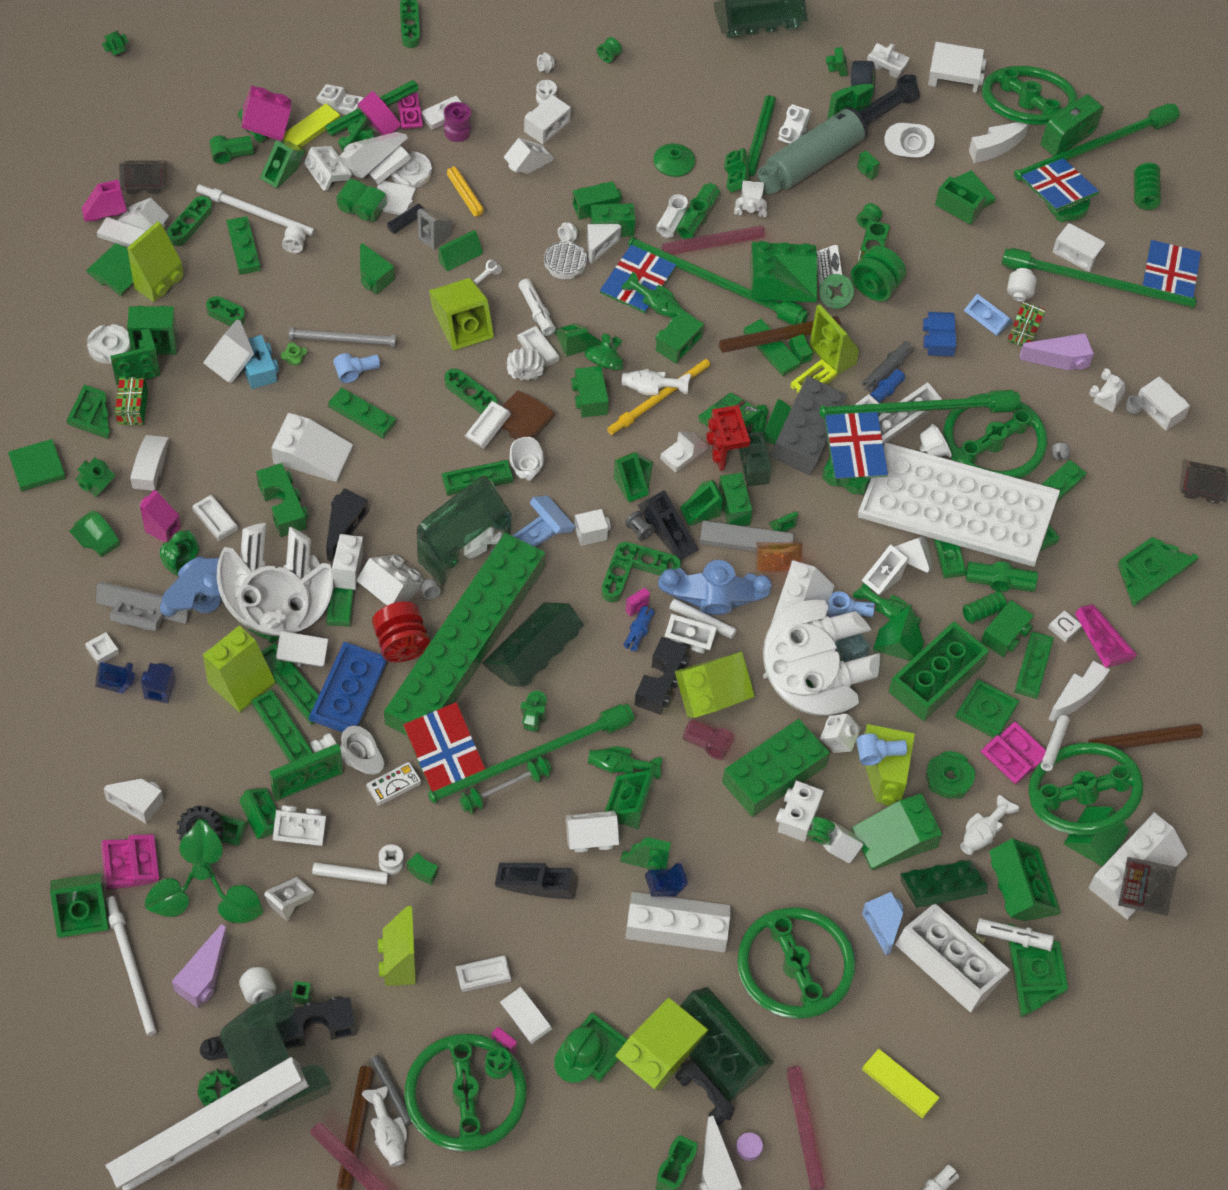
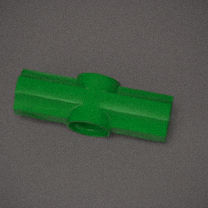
[676,182,721,240]
[965,561,1038,592]

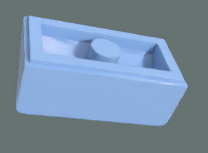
[964,294,1013,336]

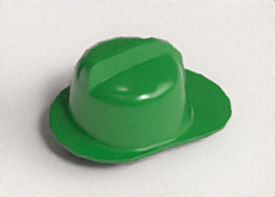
[554,1026,606,1083]

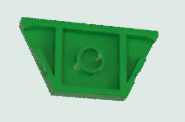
[1118,537,1199,607]
[1007,924,1068,1017]

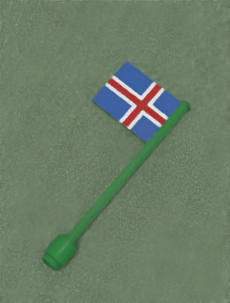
[1014,103,1180,212]
[600,237,809,325]
[1001,240,1201,309]
[819,390,1020,480]

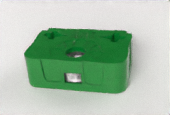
[1040,94,1104,156]

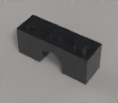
[634,637,690,715]
[273,996,356,1050]

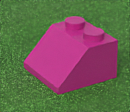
[241,85,291,140]

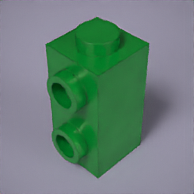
[572,181,622,220]

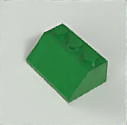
[989,838,1061,921]

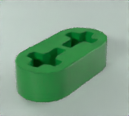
[206,296,245,326]

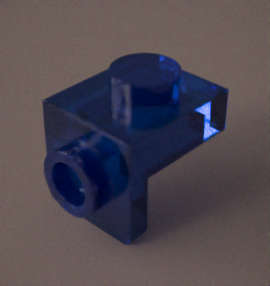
[95,662,135,694]
[645,863,688,897]

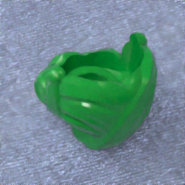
[160,530,200,576]

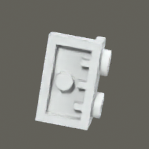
[304,146,352,191]
[272,805,326,846]

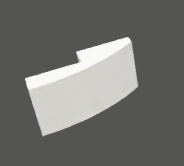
[316,84,364,115]
[500,987,552,1044]

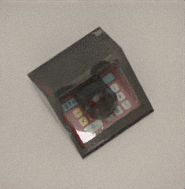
[119,160,167,194]
[1179,459,1228,504]
[1118,857,1177,916]

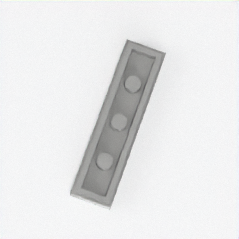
[700,521,794,557]

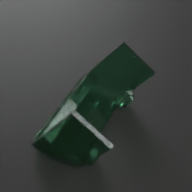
[417,476,511,586]

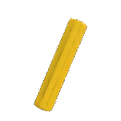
[447,166,484,217]

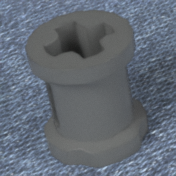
[625,511,655,541]

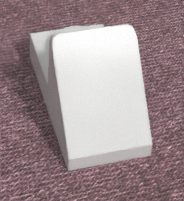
[660,431,708,473]
[264,877,314,921]

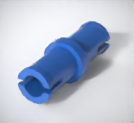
[869,369,905,403]
[623,606,655,651]

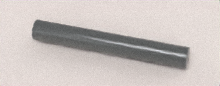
[370,1055,412,1126]

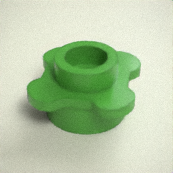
[281,343,307,365]

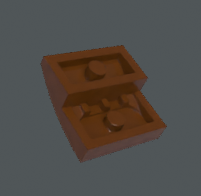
[501,390,555,440]

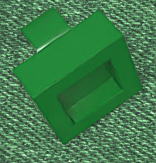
[826,47,848,77]

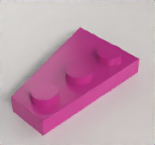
[1075,604,1137,668]

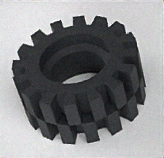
[176,806,225,841]

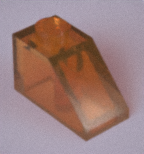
[755,542,802,572]

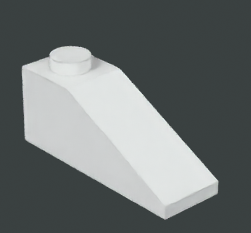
[339,132,408,178]
[698,1116,742,1190]

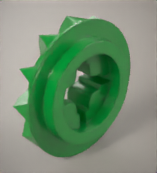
[819,274,854,309]
[197,1068,240,1106]

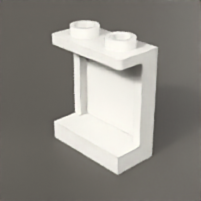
[928,42,986,93]

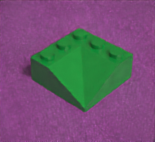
[750,241,817,302]

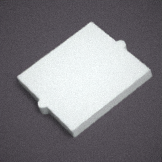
[377,181,416,215]

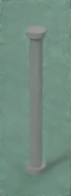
[289,327,396,348]

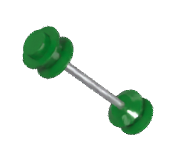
[459,756,552,815]

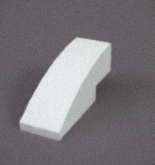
[969,122,1029,163]
[130,435,169,491]
[1049,661,1110,722]

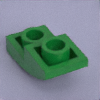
[724,148,749,193]

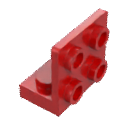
[706,405,750,471]

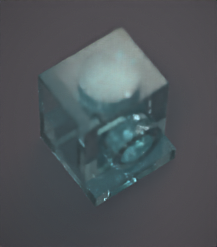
[835,634,870,662]

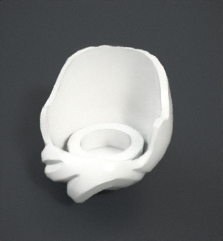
[510,437,544,481]

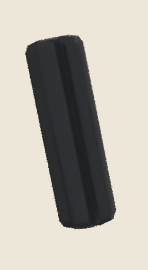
[387,203,424,233]

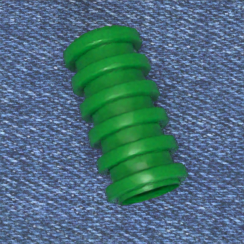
[962,591,1007,624]

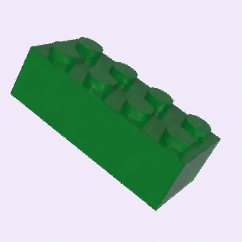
[888,621,990,722]
[722,719,830,817]

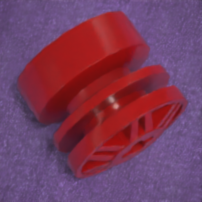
[372,601,430,663]

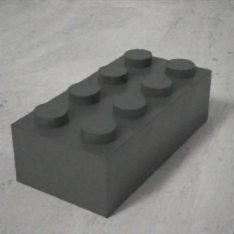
[769,376,847,476]

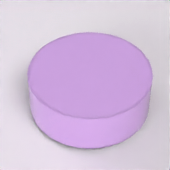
[736,1133,763,1161]

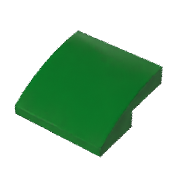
[827,84,874,119]
[86,243,134,297]

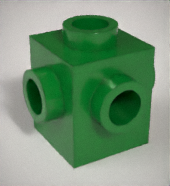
[75,457,116,497]

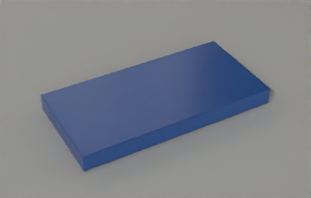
[309,642,388,733]

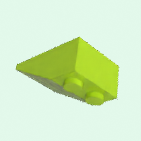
[127,221,184,302]
[809,304,859,375]
[675,651,755,718]
[378,906,416,986]
[615,997,708,1091]

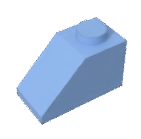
[862,892,904,955]

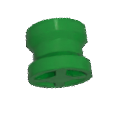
[596,37,622,63]
[856,203,883,229]
[806,817,836,845]
[485,1047,511,1079]

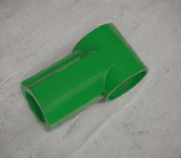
[209,135,254,164]

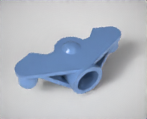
[160,556,220,617]
[658,560,772,615]

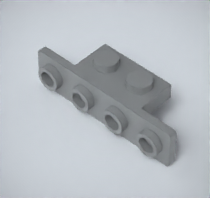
[96,582,189,631]

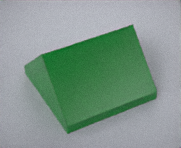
[604,769,655,829]
[1063,806,1129,867]

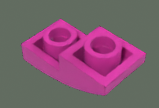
[357,91,401,135]
[397,92,423,129]

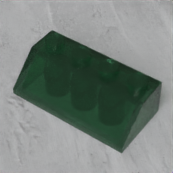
[482,602,584,687]
[680,987,774,1102]

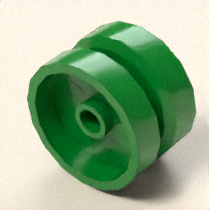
[850,246,907,302]

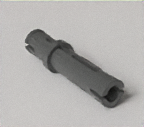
[862,341,914,392]

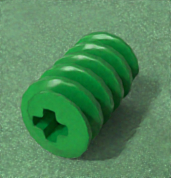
[1134,162,1161,210]

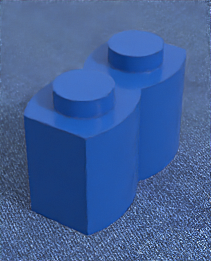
[922,312,956,356]

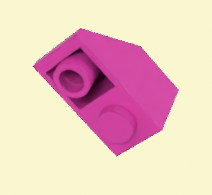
[82,179,127,222]
[140,490,181,542]

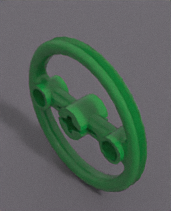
[982,66,1078,125]
[943,393,1048,479]
[1028,742,1143,835]
[737,907,855,1019]
[405,1034,526,1151]

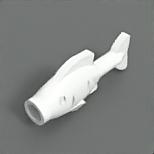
[622,369,691,395]
[960,795,1019,855]
[362,1086,407,1167]

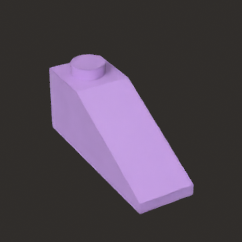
[1019,333,1094,370]
[172,924,227,1008]

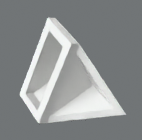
[894,536,933,573]

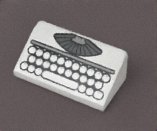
[817,245,842,288]

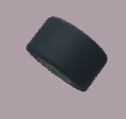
[851,61,875,97]

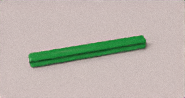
[325,80,419,136]
[748,95,776,177]

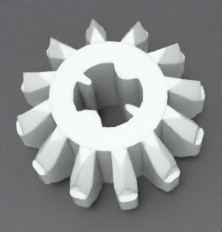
[507,347,544,381]

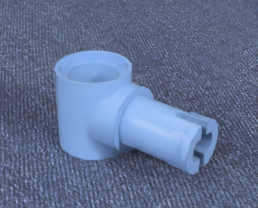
[333,353,380,383]
[827,591,874,618]
[856,734,907,766]

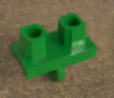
[338,117,374,151]
[520,691,548,733]

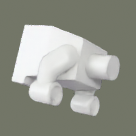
[734,181,767,217]
[1089,368,1126,412]

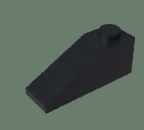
[326,488,369,562]
[637,490,699,561]

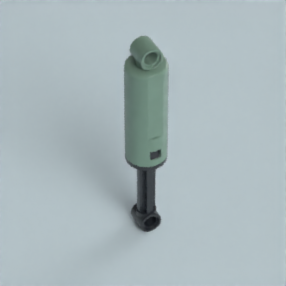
[757,74,921,194]

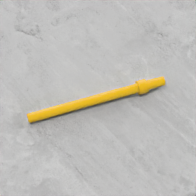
[607,359,710,435]

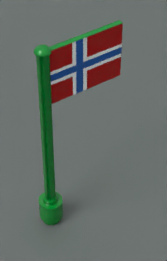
[402,702,635,804]

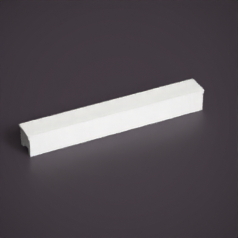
[105,1057,309,1190]

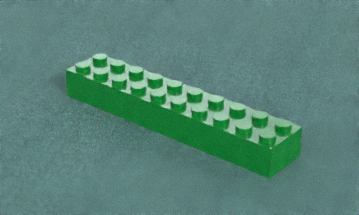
[384,533,545,736]

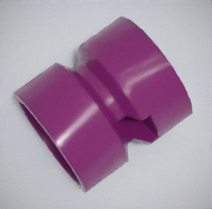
[444,102,471,142]

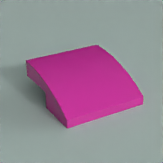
[981,722,1046,785]
[101,834,159,889]

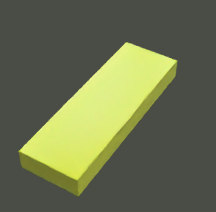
[283,104,340,148]
[862,1049,940,1119]

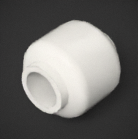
[1007,268,1037,302]
[239,967,276,1006]

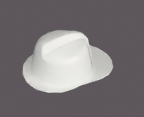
[884,123,935,158]
[920,423,952,457]
[340,726,384,775]

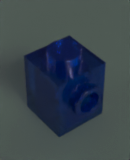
[141,663,175,704]

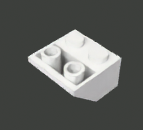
[356,555,425,605]

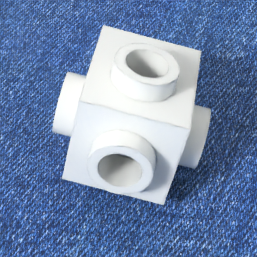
[820,714,861,753]

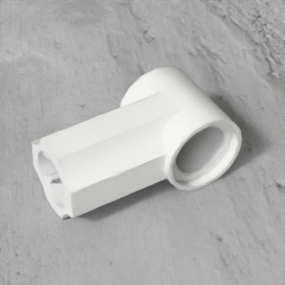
[656,194,688,238]

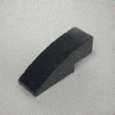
[495,863,578,899]

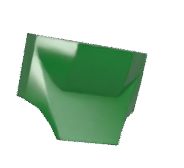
[69,510,120,557]

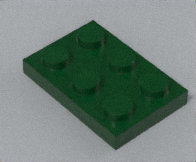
[900,860,988,908]

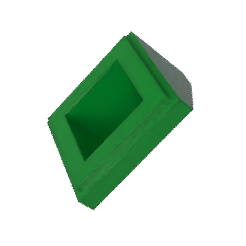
[769,511,798,532]

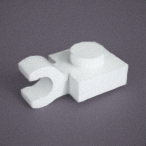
[464,527,502,559]

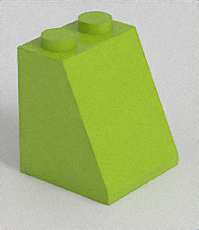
[429,278,494,351]
[203,625,276,713]
[864,724,915,806]

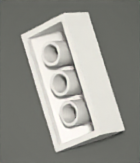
[771,561,835,643]
[1089,812,1188,920]
[625,892,730,953]
[895,904,1010,1013]

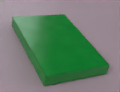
[269,743,343,801]

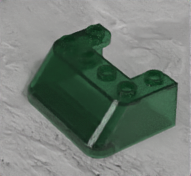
[713,0,808,38]
[220,990,331,1121]

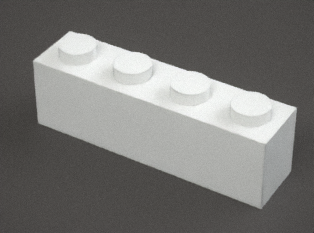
[878,382,942,445]

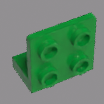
[110,328,160,385]

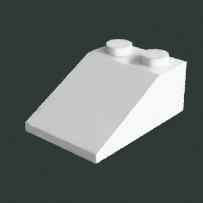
[271,413,353,482]

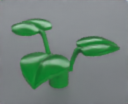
[145,819,263,923]

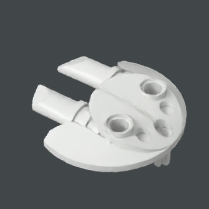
[217,523,333,636]
[763,600,880,716]

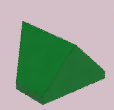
[555,323,602,357]
[613,452,653,502]
[680,480,723,526]
[873,604,924,661]

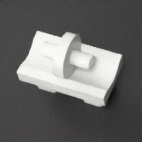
[867,43,909,78]
[778,104,812,144]

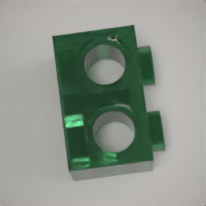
[738,432,772,487]

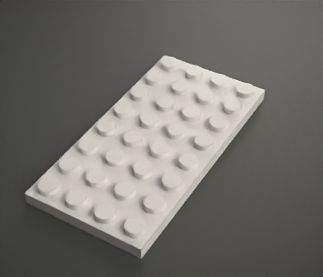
[858,442,1060,567]

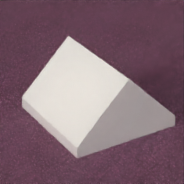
[203,320,254,383]

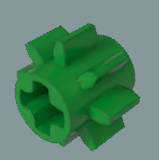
[102,30,129,56]

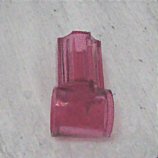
[683,719,735,760]

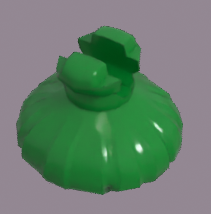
[584,333,623,371]

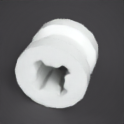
[536,80,557,104]
[282,226,306,253]
[311,733,336,753]
[378,844,404,875]

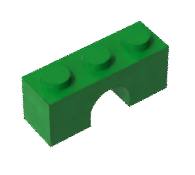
[256,463,309,538]

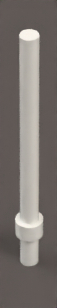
[196,184,315,237]
[105,896,157,1036]

